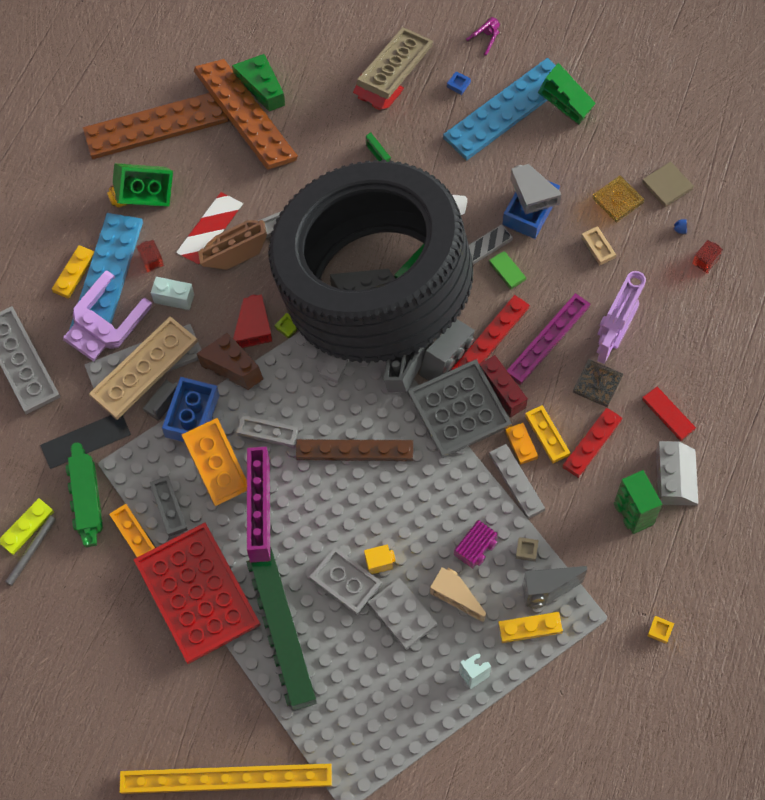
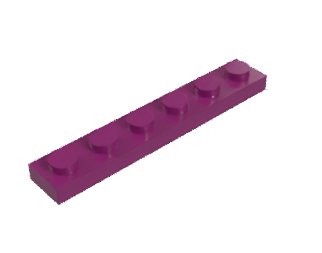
[507,293,590,385]

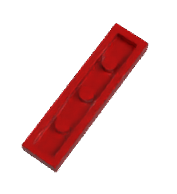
[562,408,623,478]

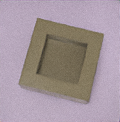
[516,537,539,562]

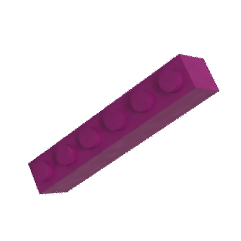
[247,446,270,563]

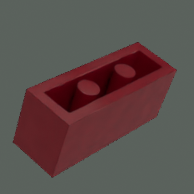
[479,355,528,418]

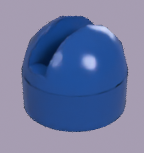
[674,219,687,234]

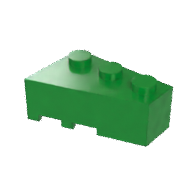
[232,54,285,111]
[538,63,596,125]

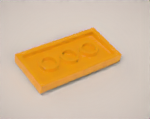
[181,418,247,506]

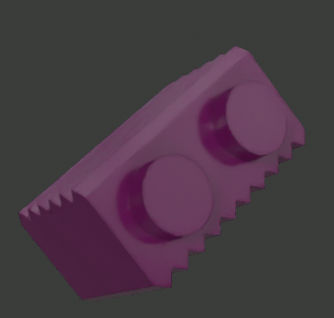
[454,520,498,569]

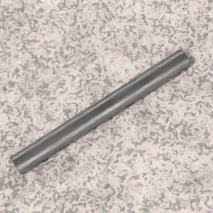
[5,516,56,586]

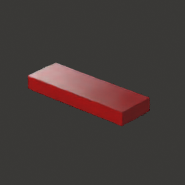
[642,386,696,441]

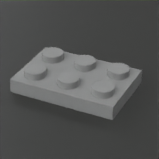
[310,547,382,615]
[368,578,438,650]

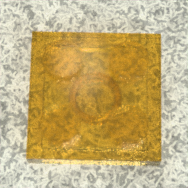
[592,175,644,223]

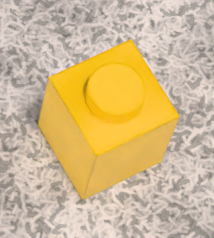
[364,544,396,574]

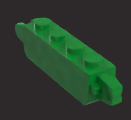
[66,443,103,548]

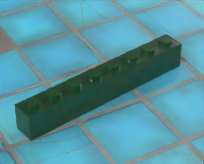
[246,547,317,711]

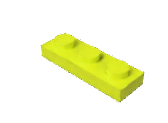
[0,498,54,555]

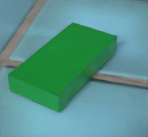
[366,132,391,162]

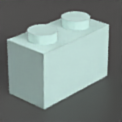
[151,277,194,310]

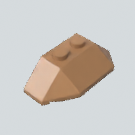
[198,220,267,270]

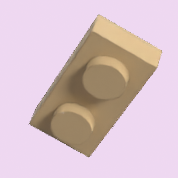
[581,226,616,266]

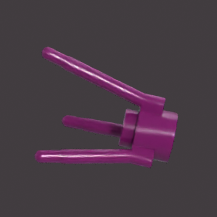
[466,17,500,56]

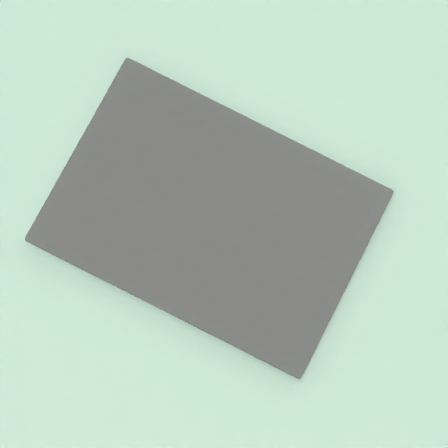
[98,332,607,800]

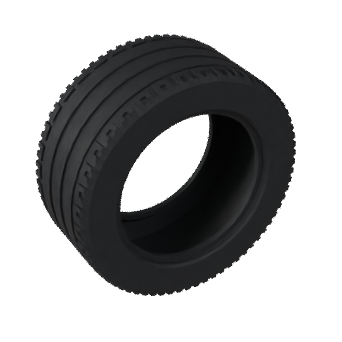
[268,160,473,363]

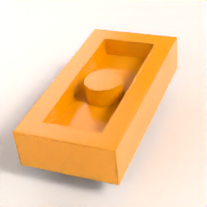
[505,423,538,465]

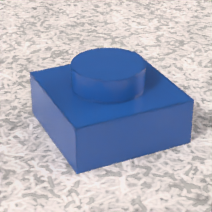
[447,71,471,95]

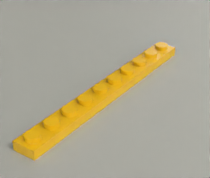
[120,764,332,794]

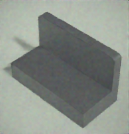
[143,380,178,421]

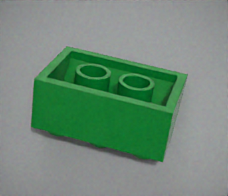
[113,163,173,206]

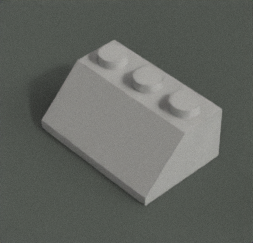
[656,441,698,506]

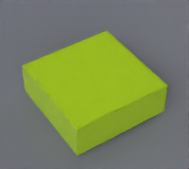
[274,313,298,339]

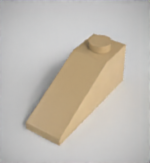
[430,567,486,622]

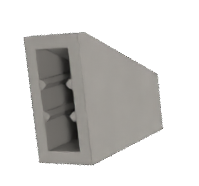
[510,164,561,214]

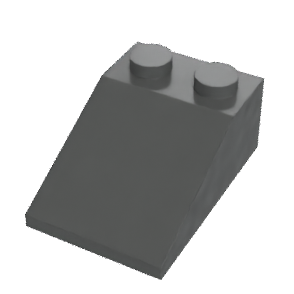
[523,566,587,609]

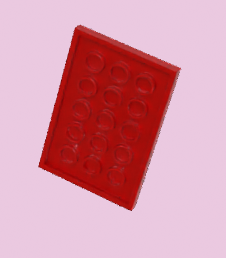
[133,522,261,664]

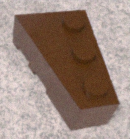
[196,333,264,390]

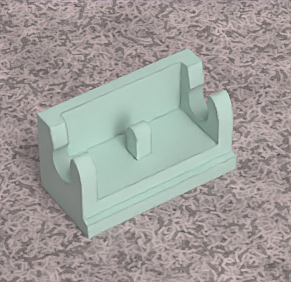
[459,654,491,689]

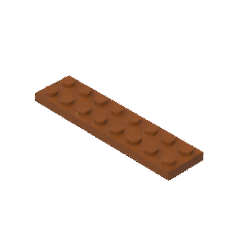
[194,59,298,170]
[83,93,228,160]

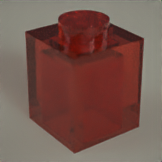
[136,240,164,272]
[692,240,723,274]

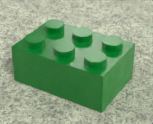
[614,470,663,534]

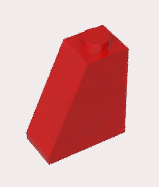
[233,294,272,348]

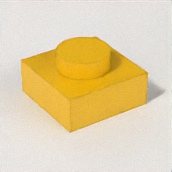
[647,616,674,644]

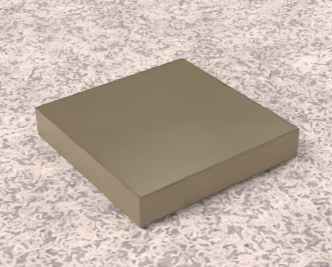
[642,161,694,207]

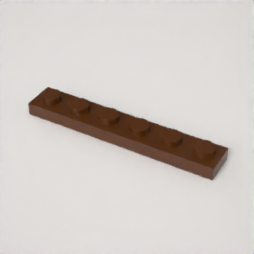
[296,439,413,461]

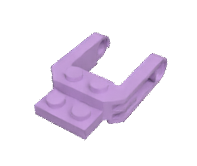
[63,270,153,362]
[597,271,646,364]

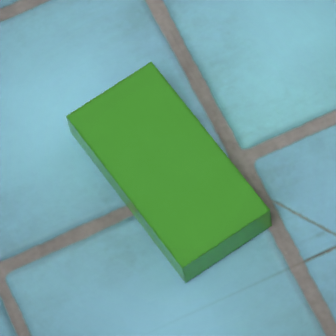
[489,251,526,289]

